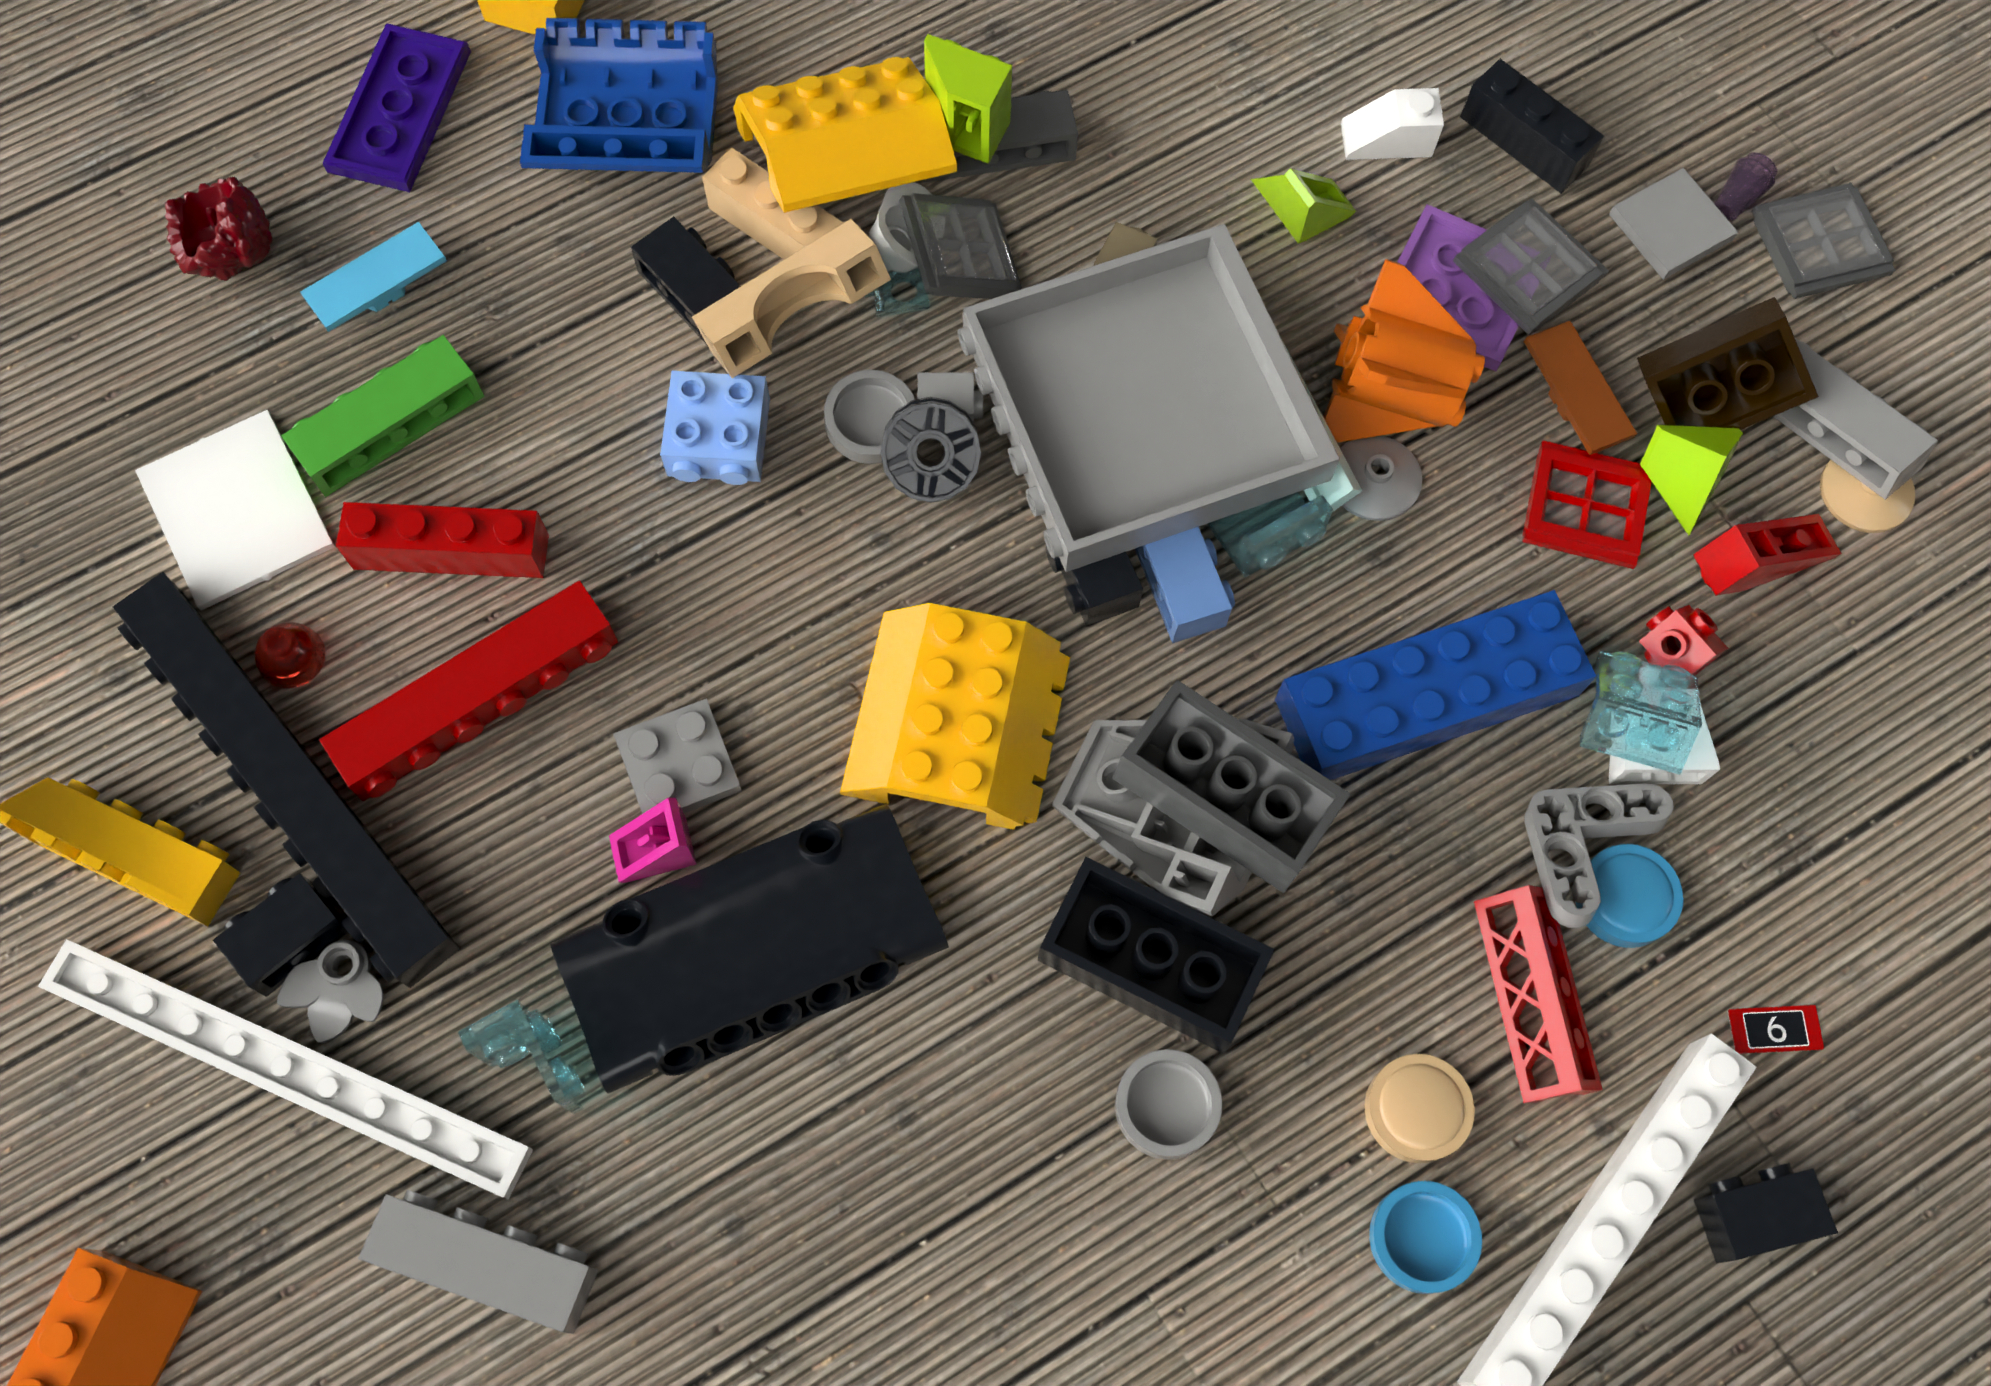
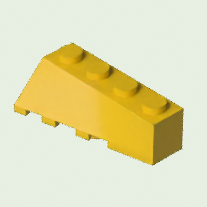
[0,777,241,927]

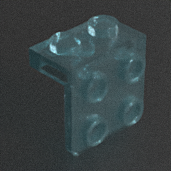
[1207,492,1333,578]

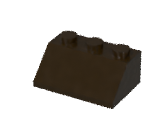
[1637,297,1819,430]

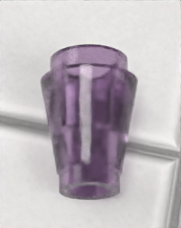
[1714,152,1778,220]

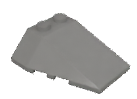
[1052,720,1294,916]

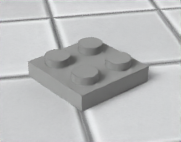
[613,698,742,814]

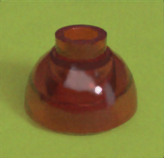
[255,622,326,688]

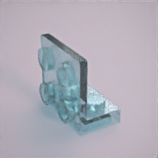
[1580,651,1702,775]
[458,1000,585,1114]

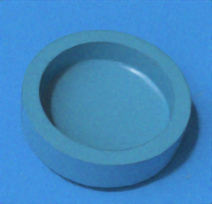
[1576,844,1683,948]
[1369,1181,1482,1294]

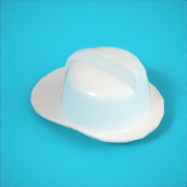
[869,182,945,273]

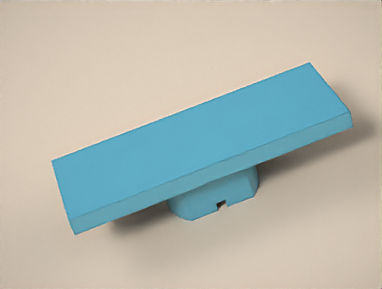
[300,222,447,332]

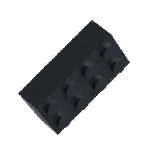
[1037,857,1275,1054]

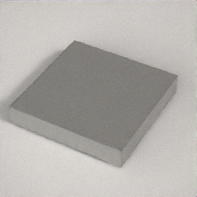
[1609,168,1738,280]

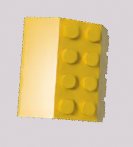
[733,57,957,213]
[840,603,1070,830]

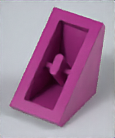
[609,798,697,883]

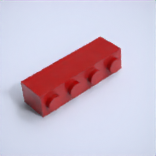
[336,502,549,578]

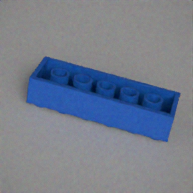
[1275,590,1597,780]

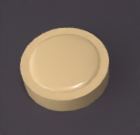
[1365,1054,1475,1163]

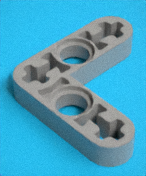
[1524,783,1674,928]

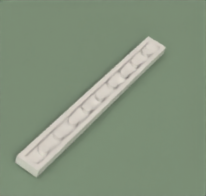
[38,939,533,1200]

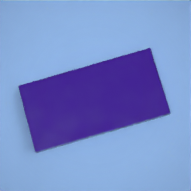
[322,23,471,192]

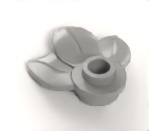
[277,940,384,1043]

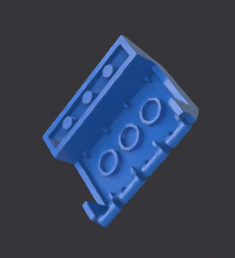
[520,18,718,173]

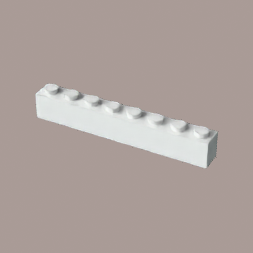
[1457,1033,1757,1386]

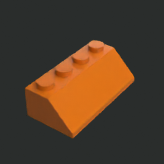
[7,1247,202,1386]

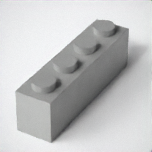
[1773,338,1938,500]
[358,1190,599,1334]

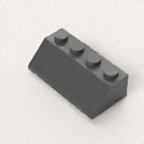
[1112,680,1351,893]

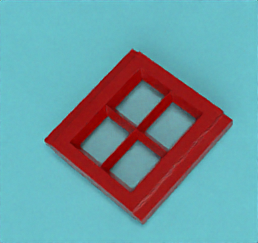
[1522,440,1652,569]

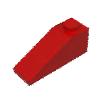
[1693,514,1842,596]

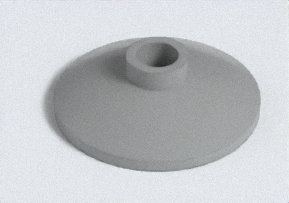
[1340,436,1422,521]

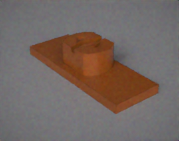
[1524,321,1637,455]

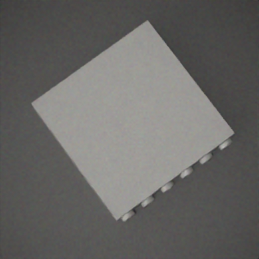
[958,224,1340,572]

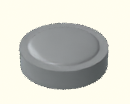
[824,370,915,464]
[1115,1049,1222,1160]

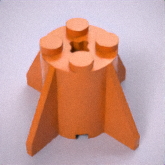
[1323,259,1485,443]

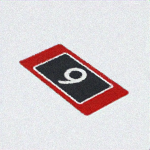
[1728,1005,1824,1054]

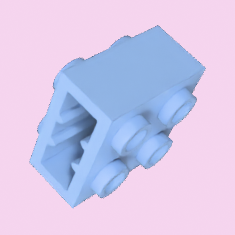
[660,370,770,485]

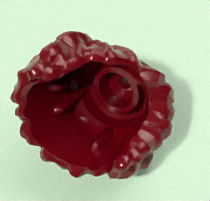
[164,177,273,281]

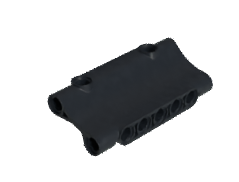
[550,803,949,1094]

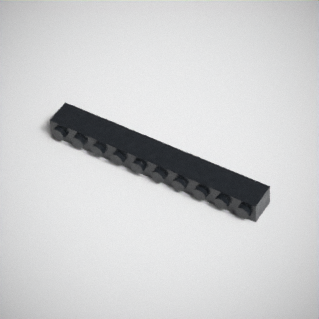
[112,572,460,988]

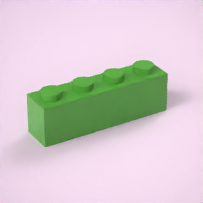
[281,335,485,498]

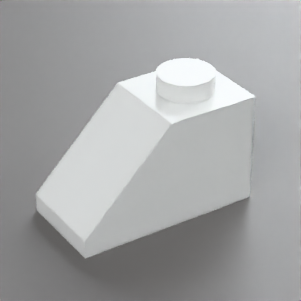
[1341,88,1444,160]

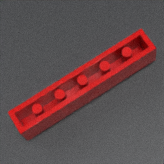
[319,580,619,801]

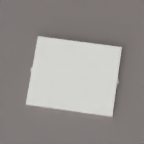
[135,410,335,611]

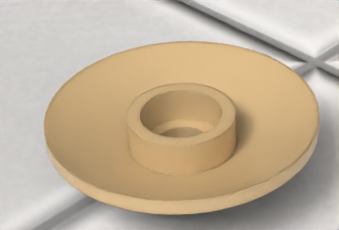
[1820,460,1915,533]

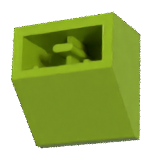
[924,34,1012,164]

